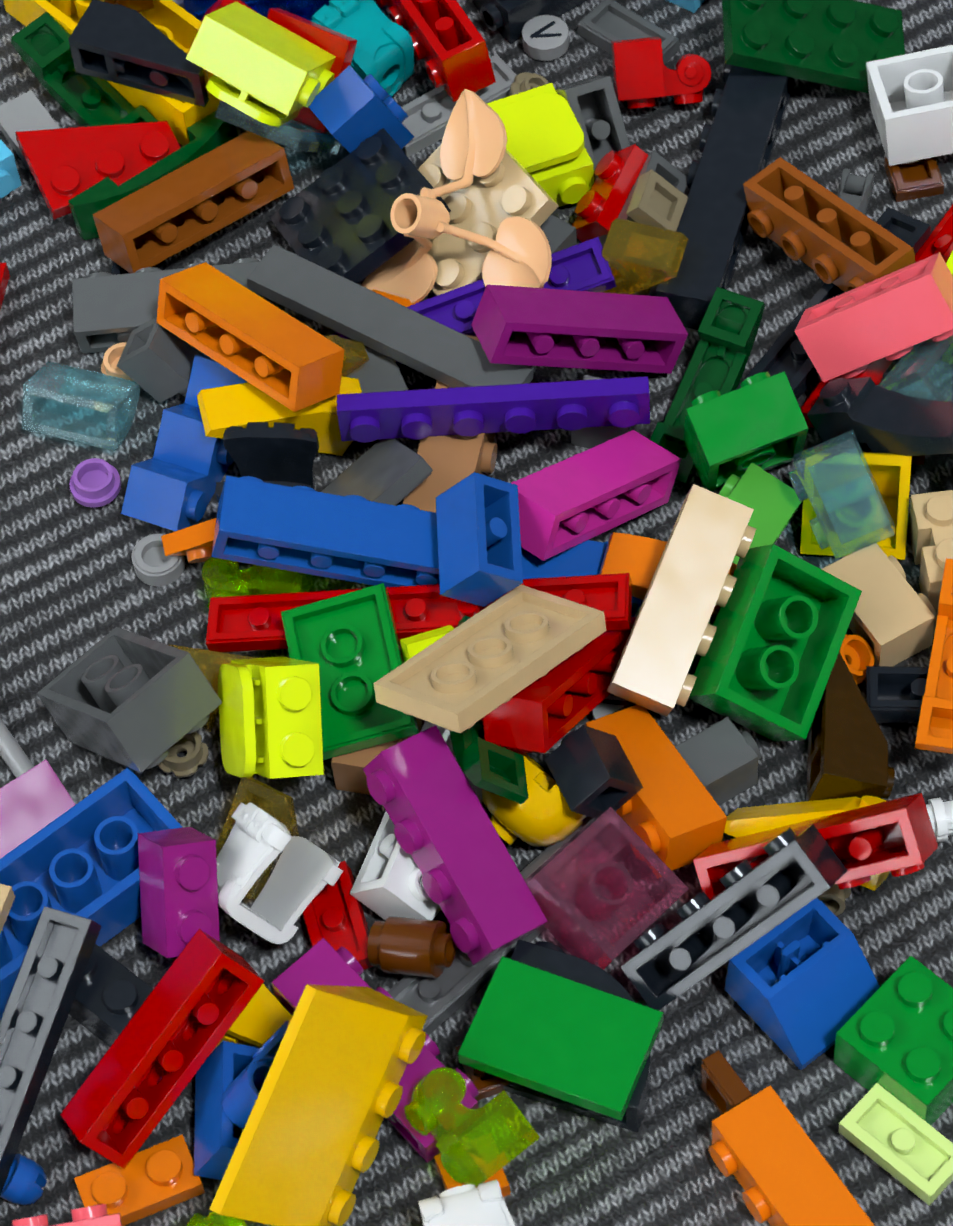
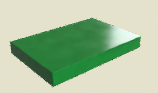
[281,583,419,760]
[458,956,664,1121]

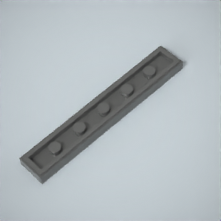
[247,244,533,388]

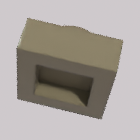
[626,169,688,242]

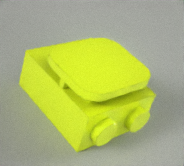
[186,1,336,127]
[487,83,594,207]
[218,656,324,779]

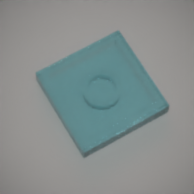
[215,101,341,154]

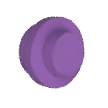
[70,458,121,508]

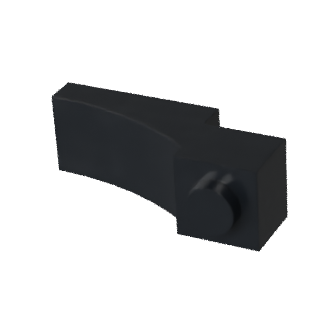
[807,377,953,456]

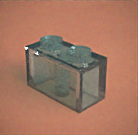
[788,430,895,559]

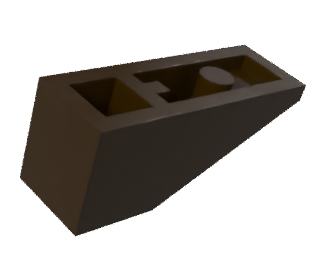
[807,652,895,801]

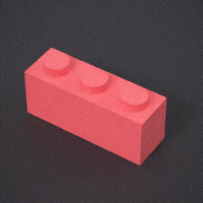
[794,252,953,383]

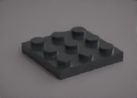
[269,128,451,284]

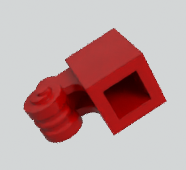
[611,37,711,109]

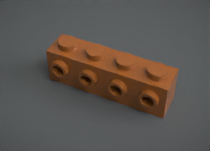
[93,129,294,273]
[743,157,916,292]

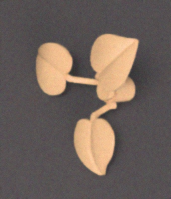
[361,89,552,303]

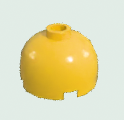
[481,753,586,847]

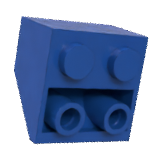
[724,897,880,1070]

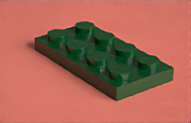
[722,0,905,93]

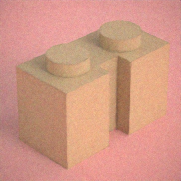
[908,490,953,616]
[822,541,936,666]

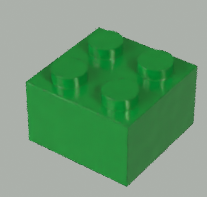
[683,371,809,491]
[834,956,953,1125]

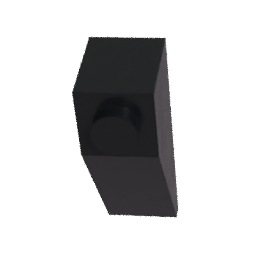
[68,0,209,107]

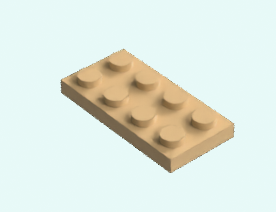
[373,585,606,733]

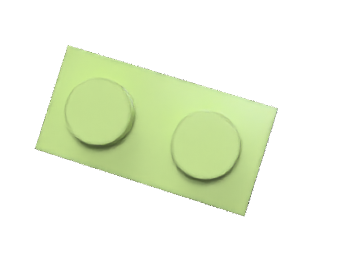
[839,1083,953,1206]

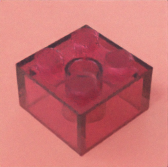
[527,807,688,970]

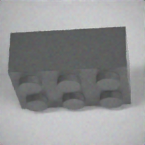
[36,627,222,773]

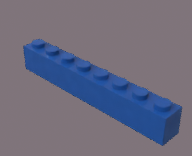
[211,475,641,617]

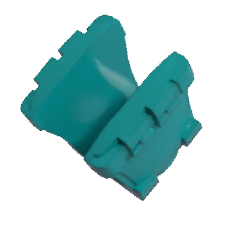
[312,0,414,96]

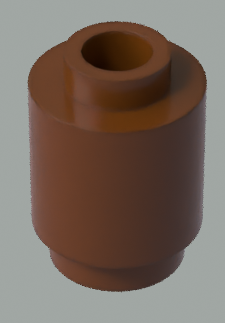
[367,916,456,978]

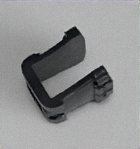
[216,422,319,503]

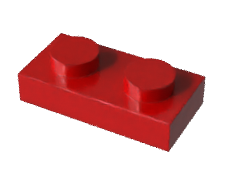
[572,144,648,242]
[303,861,373,970]

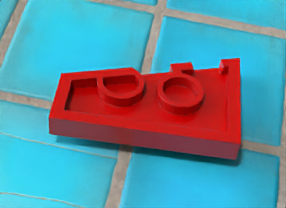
[16,121,180,219]

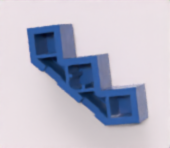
[121,353,247,531]

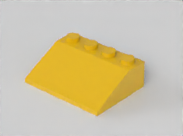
[210,984,428,1226]

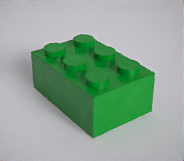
[689,544,862,742]

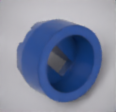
[0,1153,47,1205]

